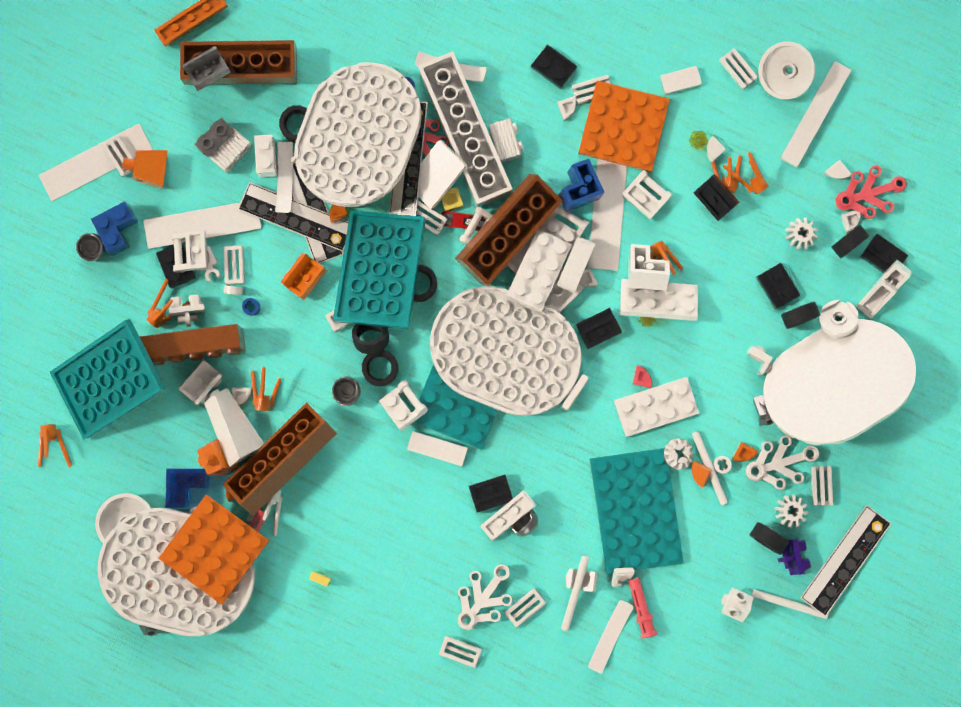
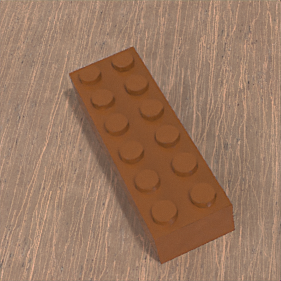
[180,40,297,85]
[454,174,563,286]
[139,324,246,366]
[223,402,337,516]

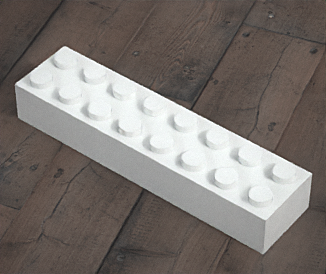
[418,51,513,207]

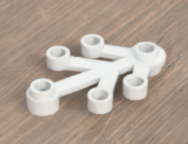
[746,435,819,490]
[458,564,513,630]

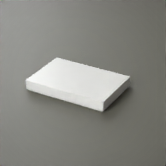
[418,140,467,209]

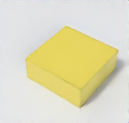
[441,187,463,212]
[309,571,332,587]

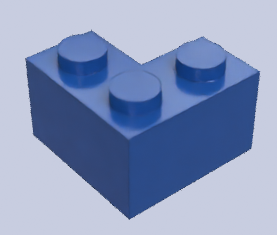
[558,159,605,212]
[91,201,138,256]

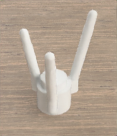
[246,490,283,536]

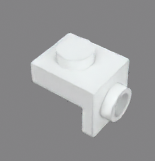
[746,345,773,375]
[566,568,598,592]

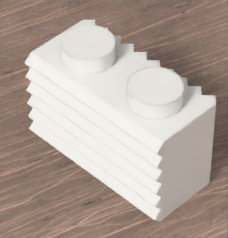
[489,118,524,163]
[209,128,252,173]
[254,135,278,178]

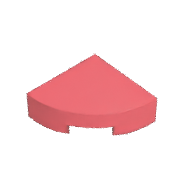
[632,365,652,389]

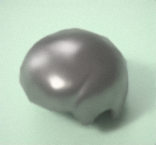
[76,233,105,261]
[332,376,361,406]
[511,509,538,537]

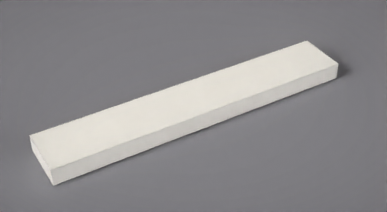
[780,61,851,168]

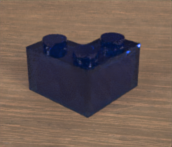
[165,469,209,508]

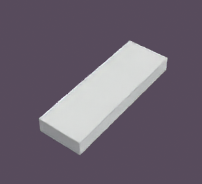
[407,431,468,466]
[480,490,536,541]

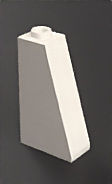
[204,388,264,467]

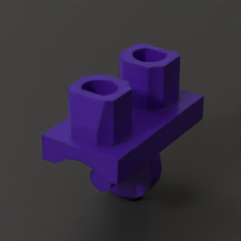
[777,539,811,575]

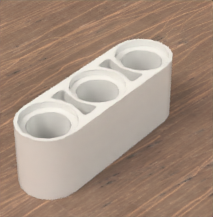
[556,236,595,293]

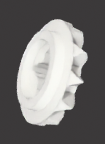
[664,438,694,470]

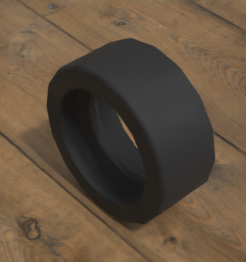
[279,105,307,143]
[831,225,869,259]
[413,265,437,302]
[781,302,821,329]
[352,324,389,355]
[362,350,398,386]
[749,522,789,555]

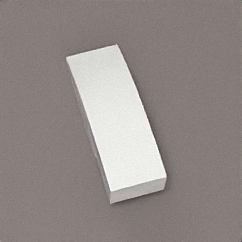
[856,260,912,319]

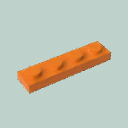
[154,0,228,47]

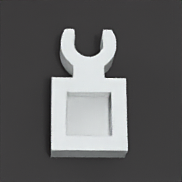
[199,246,221,282]

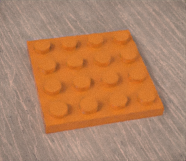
[578,81,670,172]
[158,495,270,605]

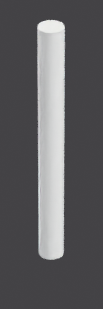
[692,431,728,505]
[561,555,590,631]
[751,589,829,619]

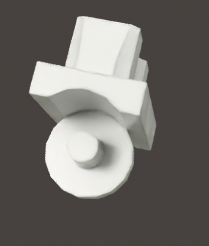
[169,295,204,327]

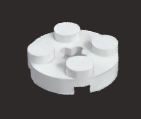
[819,300,858,339]

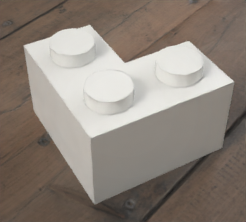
[628,244,670,291]

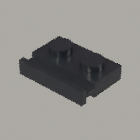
[531,44,577,89]
[693,174,740,221]
[860,234,908,273]
[156,243,196,289]
[756,263,800,310]
[575,308,622,350]
[469,474,513,513]

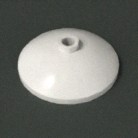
[758,42,815,99]
[95,493,151,543]

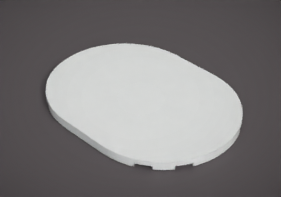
[294,62,421,207]
[430,286,581,416]
[764,319,916,445]
[98,508,255,636]

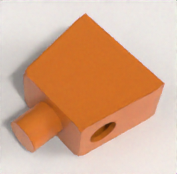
[122,150,168,189]
[197,438,240,475]

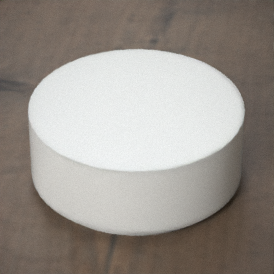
[224,286,243,295]

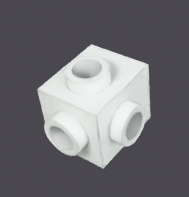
[721,588,754,622]

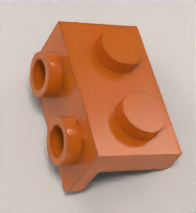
[281,253,327,300]

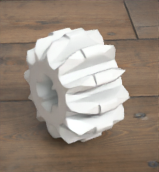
[785,218,818,250]
[774,495,808,528]

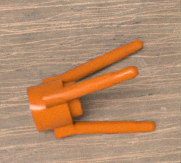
[723,152,769,195]
[710,155,742,193]
[650,241,683,275]
[146,279,189,328]
[251,367,281,411]
[38,424,72,467]

